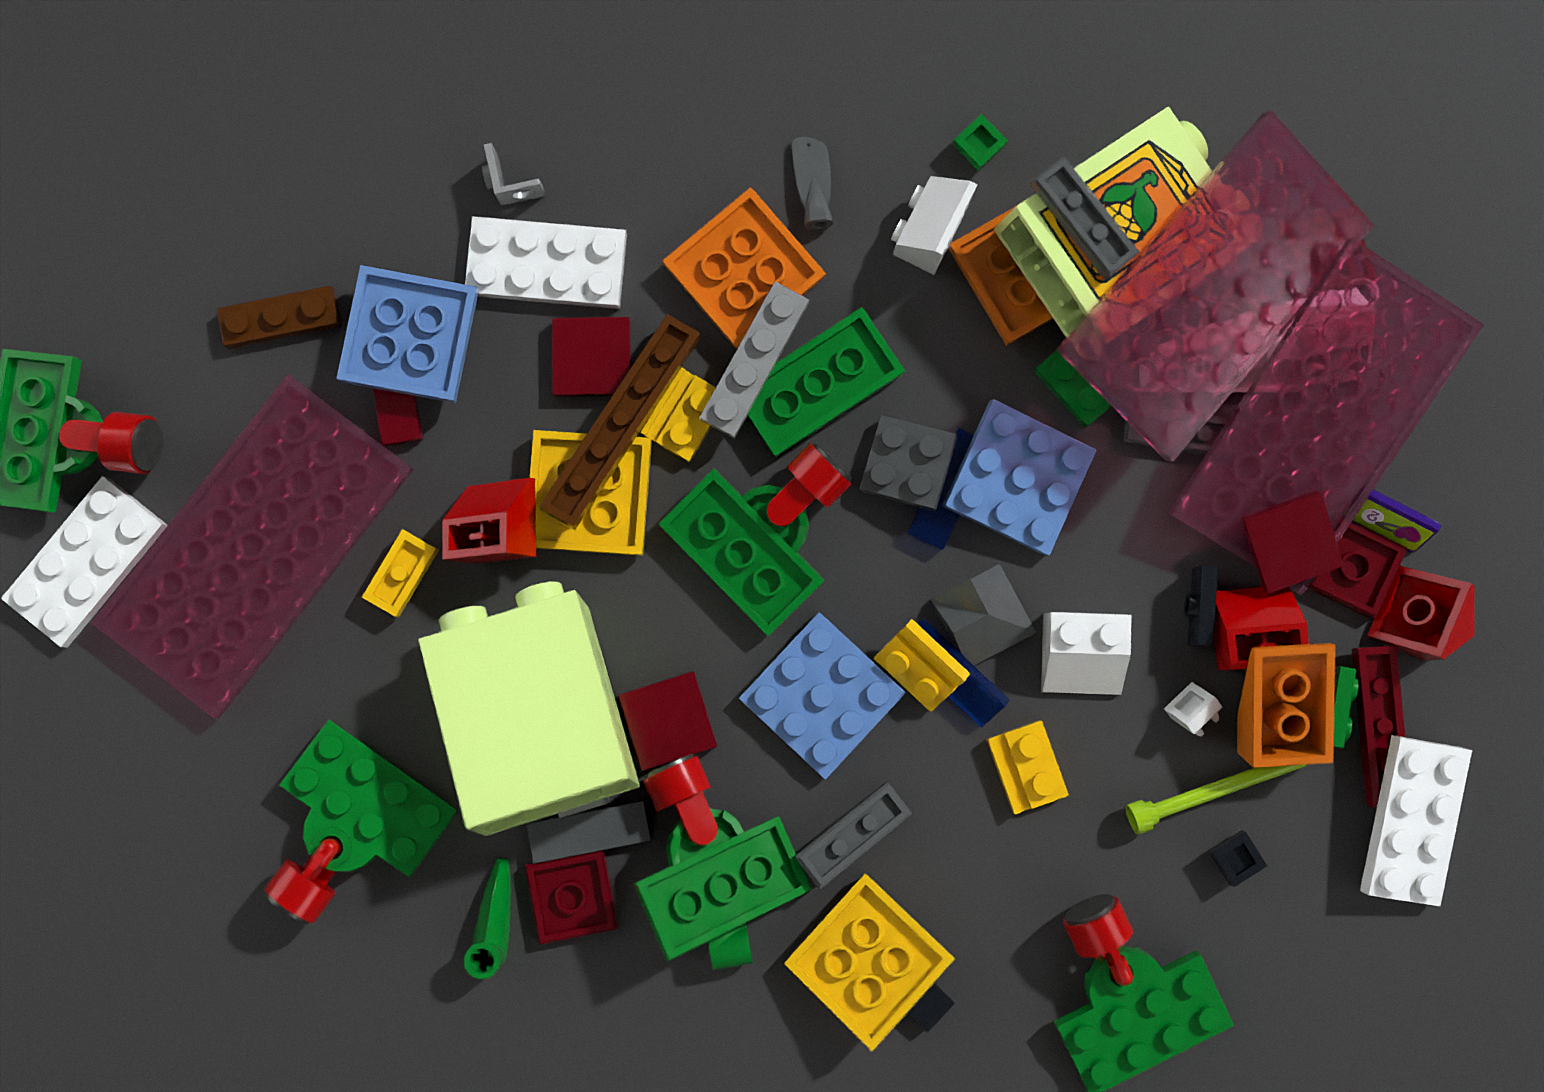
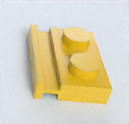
[640,367,716,463]
[873,619,970,712]
[986,720,1069,815]

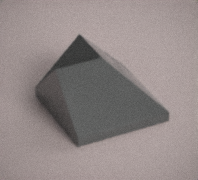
[930,564,1036,669]

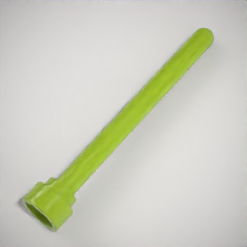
[1125,764,1307,835]

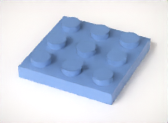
[336,265,479,403]
[942,399,1097,556]
[739,612,906,780]

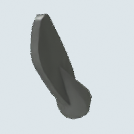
[792,137,833,230]

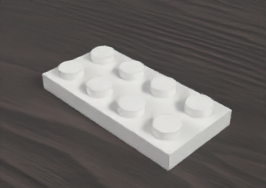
[465,216,627,309]
[1,476,168,647]
[1360,735,1472,906]

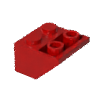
[442,477,536,564]
[1214,586,1309,670]

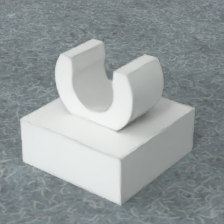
[1164,682,1222,737]

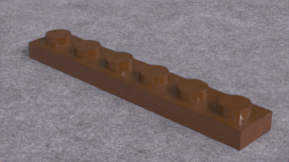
[540,314,701,530]

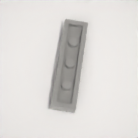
[700,282,809,439]

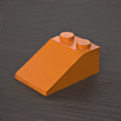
[1237,643,1335,768]

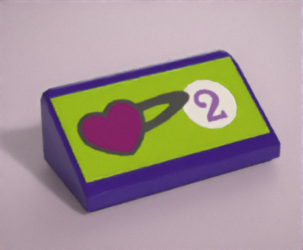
[1345,489,1442,553]

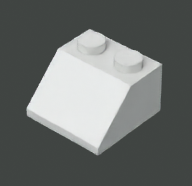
[891,176,978,275]
[1041,612,1131,695]

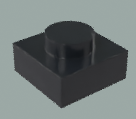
[1208,830,1267,887]

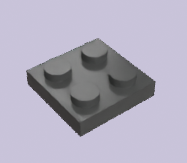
[859,415,957,511]

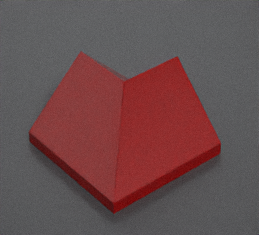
[1367,566,1475,661]

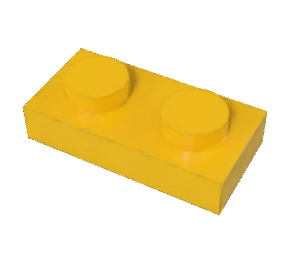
[362,529,439,617]

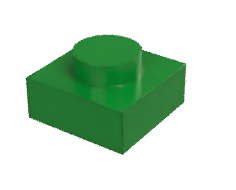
[952,114,1008,171]

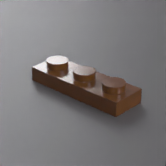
[217,285,342,349]

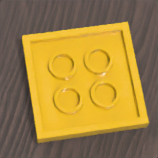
[530,430,652,556]
[784,874,955,1051]

